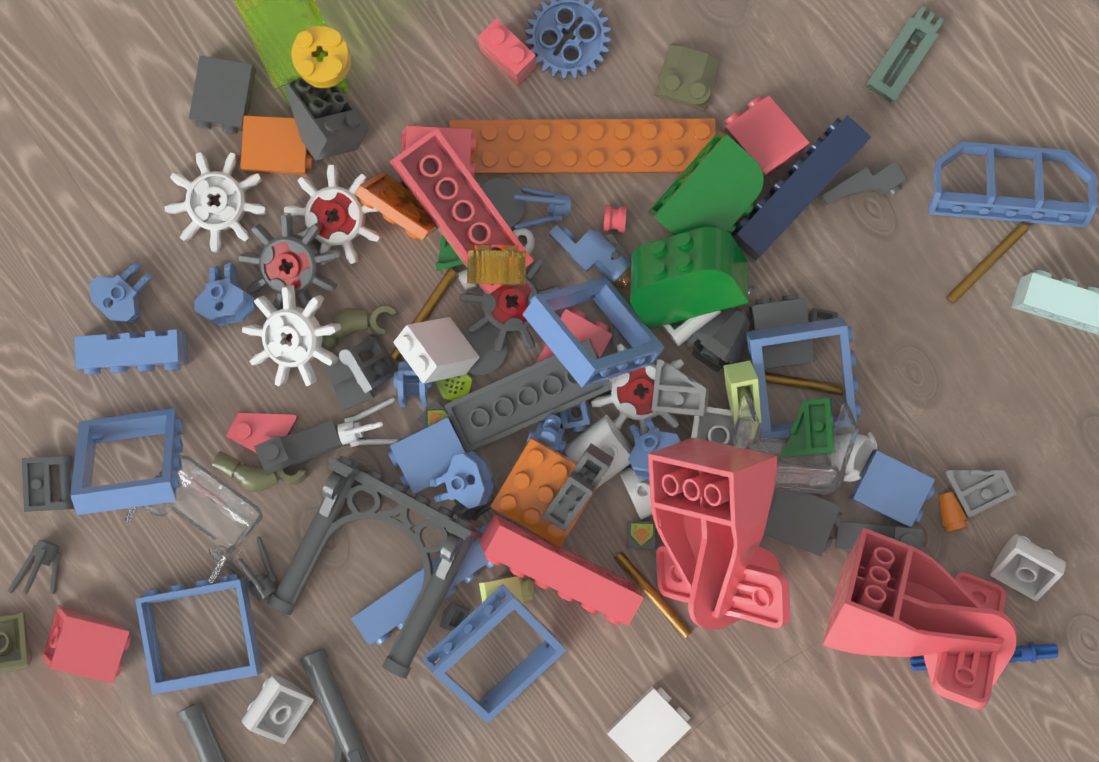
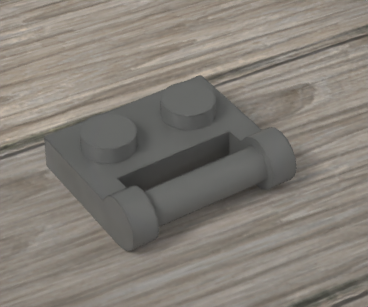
[339,334,398,393]
[22,456,74,512]

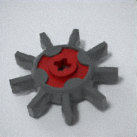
[239,213,340,310]
[459,259,560,352]

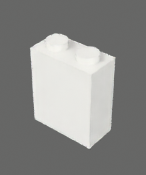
[393,317,480,384]
[607,685,691,762]

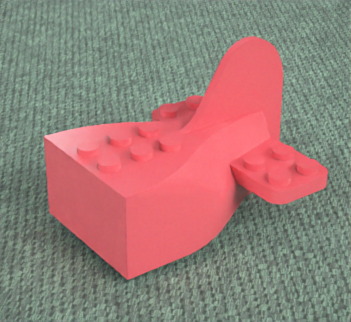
[648,438,790,630]
[823,528,1017,710]

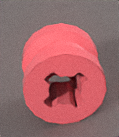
[603,205,627,233]

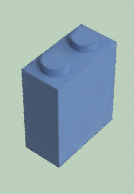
[388,416,466,494]
[850,450,935,528]

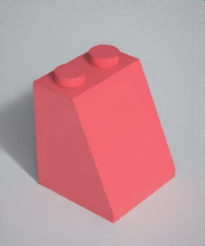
[723,95,809,178]
[400,126,476,184]
[41,606,131,683]

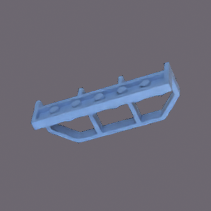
[928,141,1098,228]

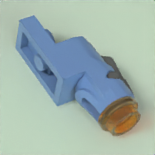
[549,225,631,289]

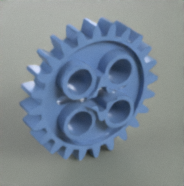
[525,0,611,80]

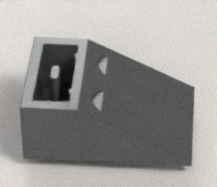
[283,76,369,161]

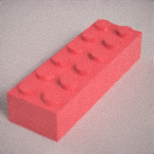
[390,127,534,294]
[479,513,644,626]

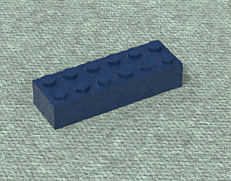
[734,115,871,261]

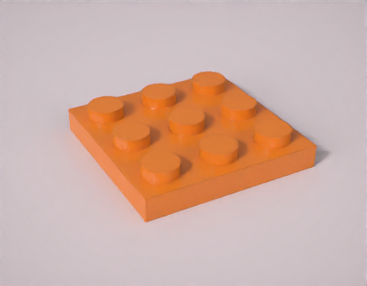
[355,171,438,240]
[490,436,602,547]

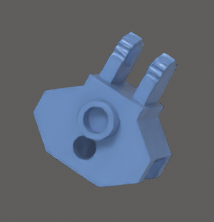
[89,262,153,323]
[194,262,255,326]
[394,359,432,407]
[526,414,566,454]
[628,417,681,480]
[429,451,494,509]

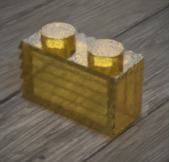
[467,245,526,285]

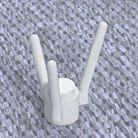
[337,397,398,447]

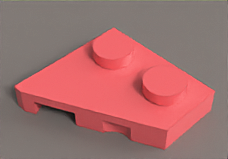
[226,413,298,453]

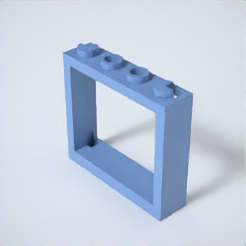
[523,277,665,388]
[746,317,861,441]
[70,408,184,515]
[135,574,263,695]
[422,584,567,723]

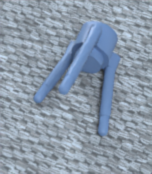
[513,187,571,229]

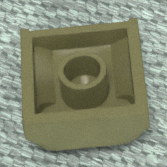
[654,45,720,111]
[0,612,32,674]

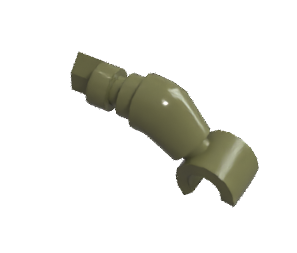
[321,304,399,352]
[212,451,308,492]

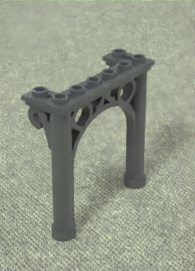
[267,455,483,679]
[176,648,371,762]

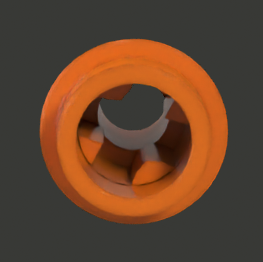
[939,492,968,533]

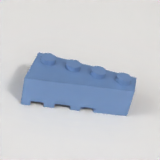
[74,329,188,374]

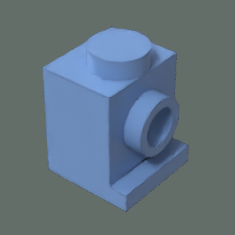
[560,400,592,432]

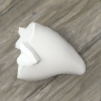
[828,432,878,482]

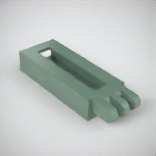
[865,4,945,104]

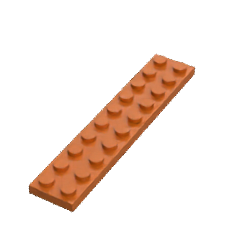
[450,118,715,174]

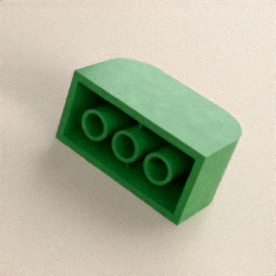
[648,131,764,235]
[630,227,749,329]

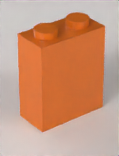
[240,116,313,176]

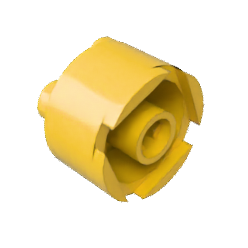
[291,26,351,88]

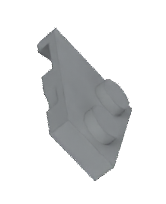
[651,359,709,417]
[944,470,1016,518]

